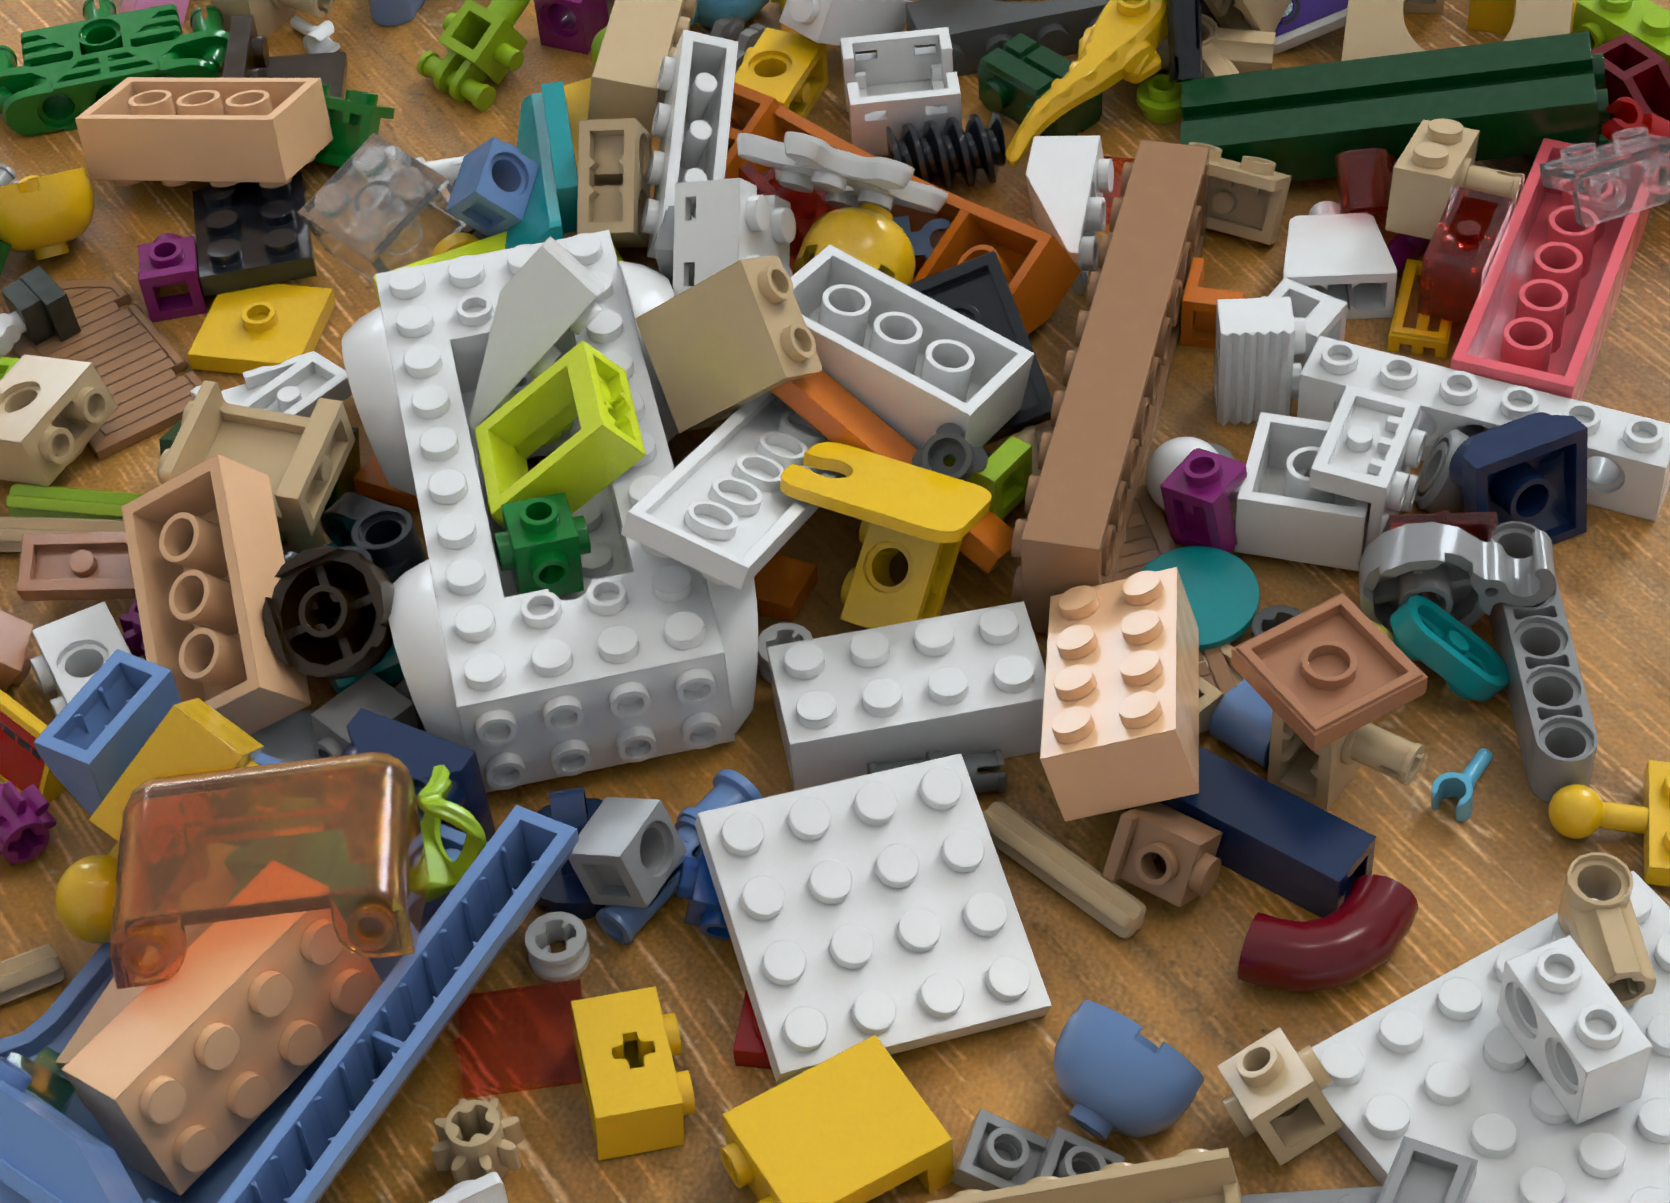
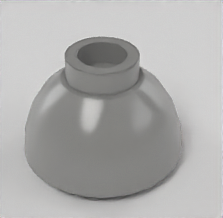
[1415,429,1470,514]

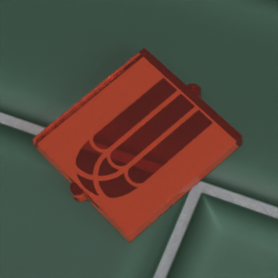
[454,979,583,1099]

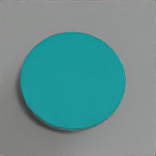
[1141,546,1260,651]

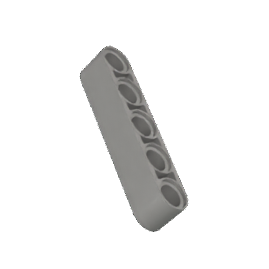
[1487,521,1597,803]

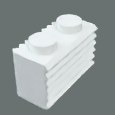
[1213,297,1306,426]

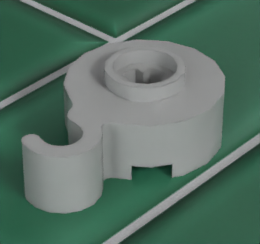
[1359,522,1556,632]

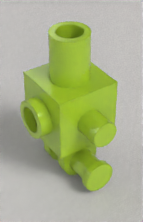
[417,0,531,111]

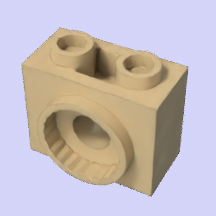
[0,354,118,487]

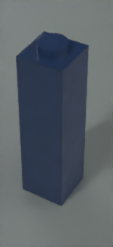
[1125,746,1376,918]

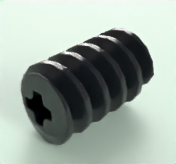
[886,111,1006,190]

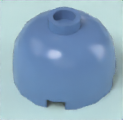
[1053,1000,1204,1141]

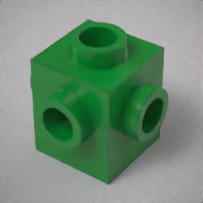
[493,492,591,596]

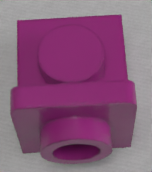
[1160,448,1247,553]

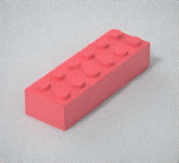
[1450,138,1659,401]

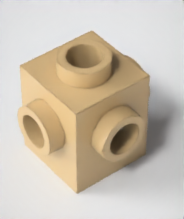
[1217,1027,1343,1166]

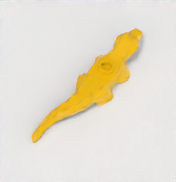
[1005,0,1168,167]

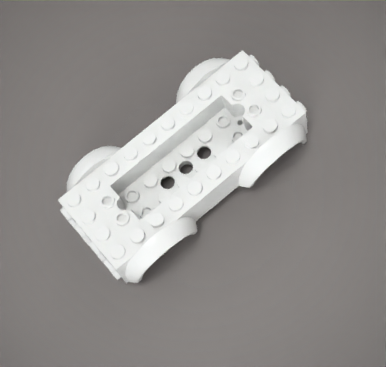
[341,230,758,792]

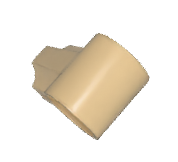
[1558,852,1656,1006]

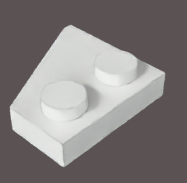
[190,351,352,417]

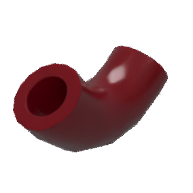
[1237,874,1419,993]

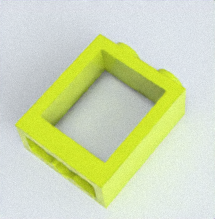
[475,340,646,528]

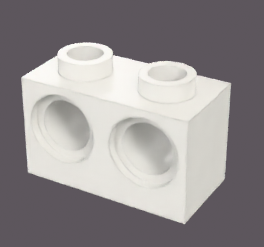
[1497,935,1653,1125]

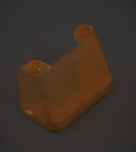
[110,752,430,989]

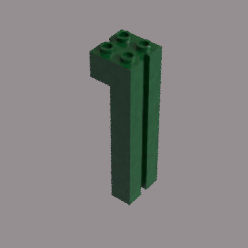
[1180,31,1612,182]

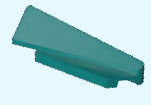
[505,81,578,249]

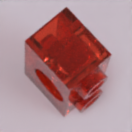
[1417,186,1513,324]

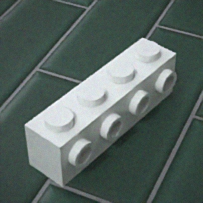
[640,29,738,258]

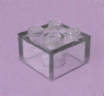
[298,133,467,283]

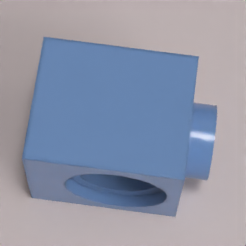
[446,137,540,237]

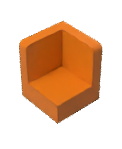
[1181,257,1248,349]

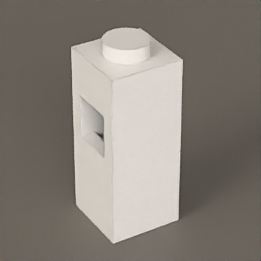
[779,0,913,45]

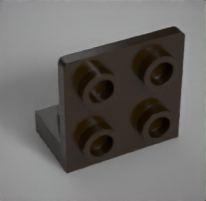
[222,15,348,98]

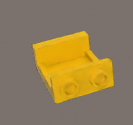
[719,1035,954,1203]

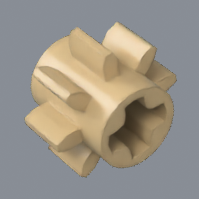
[431,1097,524,1185]

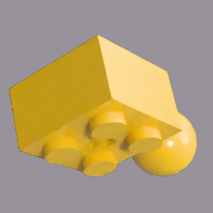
[55,698,264,944]

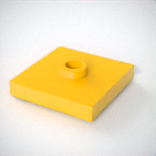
[187,283,336,374]

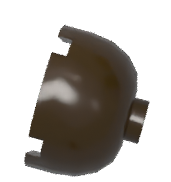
[262,545,394,680]

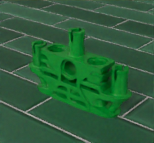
[0,0,229,136]

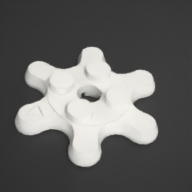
[737,131,948,214]

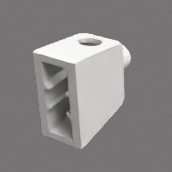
[1283,201,1397,319]

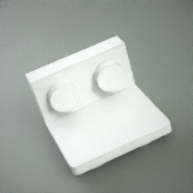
[1309,384,1427,551]

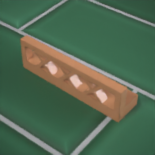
[16,531,136,601]

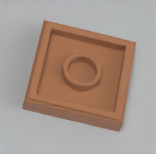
[1231,593,1428,752]

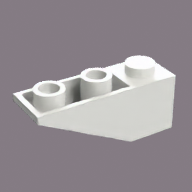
[1026,135,1114,295]
[468,236,605,430]

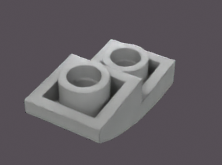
[950,1109,1125,1191]

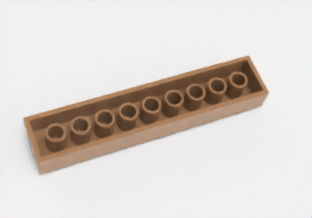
[1011,140,1210,634]

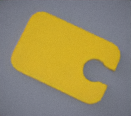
[779,442,992,543]

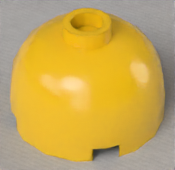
[0,168,95,261]
[794,203,916,285]

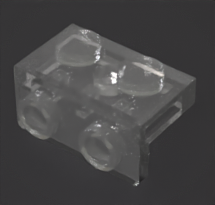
[1539,127,1670,227]

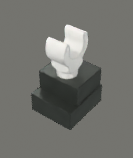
[0,266,81,357]

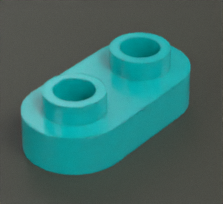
[1390,595,1510,702]

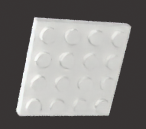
[695,753,1052,1084]

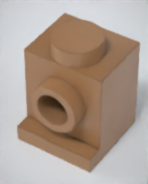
[1102,802,1223,907]

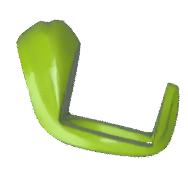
[364,765,487,906]

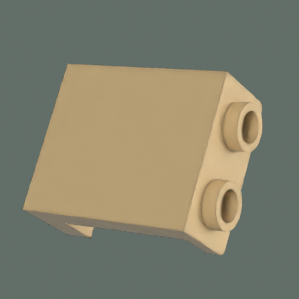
[635,255,822,433]
[158,380,355,537]

